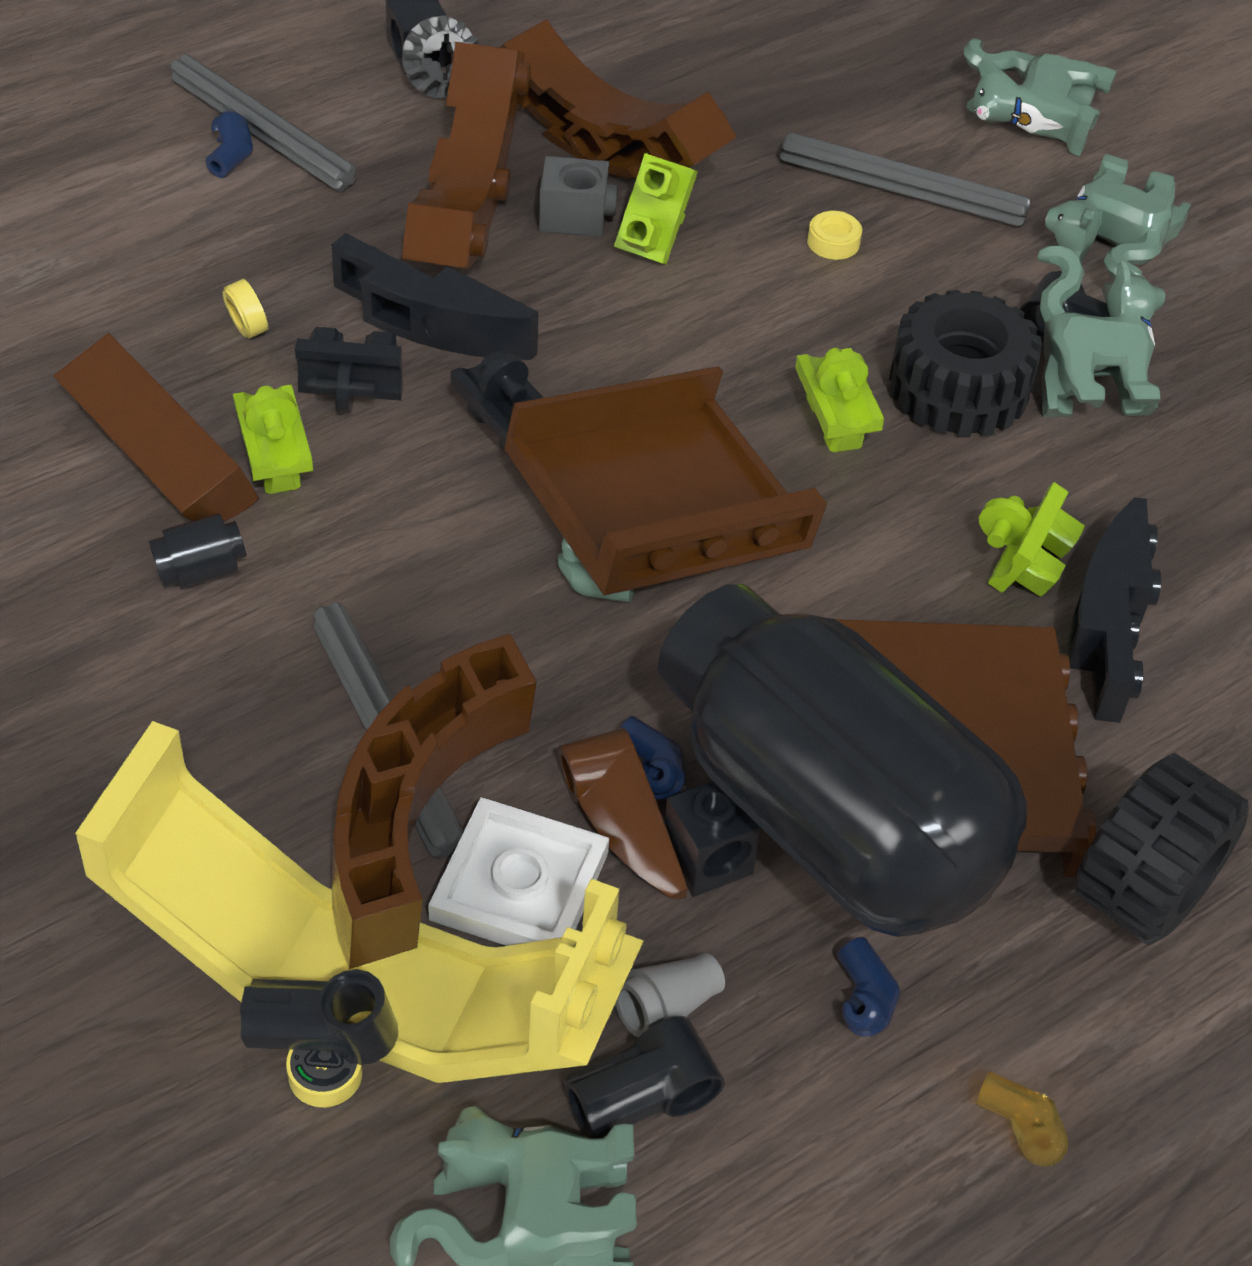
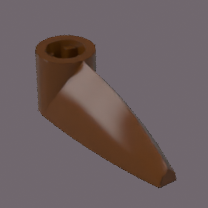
[558,728,688,899]

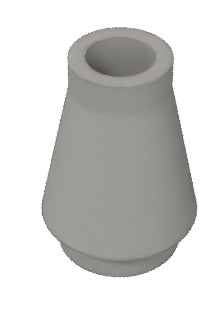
[615,953,725,1037]

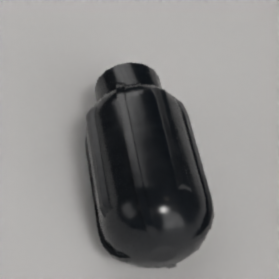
[657,584,1028,937]

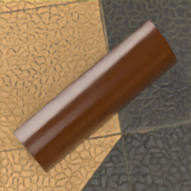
[53,333,259,521]

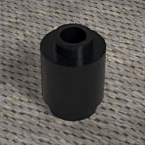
[148,513,247,590]

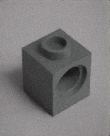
[539,156,618,237]

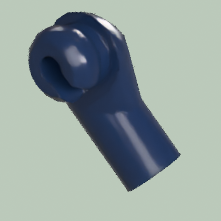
[205,111,254,178]
[620,716,686,800]
[837,937,900,1037]

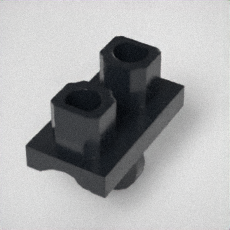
[295,327,403,414]
[451,351,544,455]

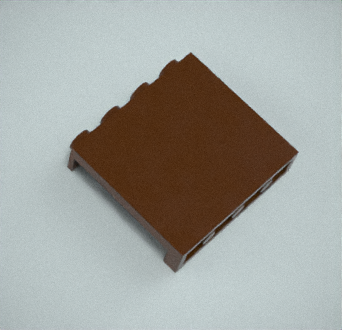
[504,366,828,596]
[835,619,1096,877]

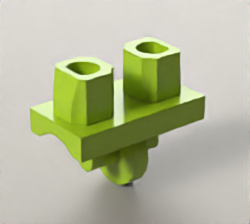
[614,153,698,265]
[795,348,884,452]
[233,384,313,494]
[979,482,1085,597]

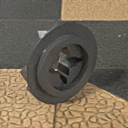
[402,16,479,99]

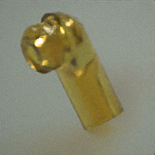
[975,1070,1069,1167]

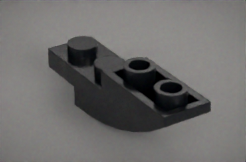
[331,233,539,360]
[1068,497,1161,723]

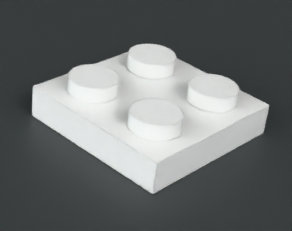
[428,797,609,946]

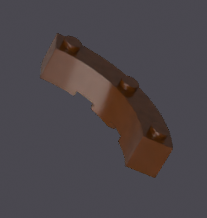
[499,19,737,179]
[402,42,531,268]
[331,633,537,969]

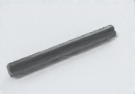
[170,54,356,191]
[780,133,1030,227]
[313,602,464,859]

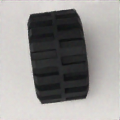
[889,290,1042,437]
[1075,753,1249,945]

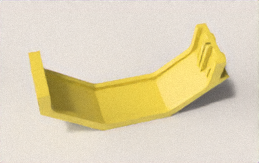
[76,721,644,1083]

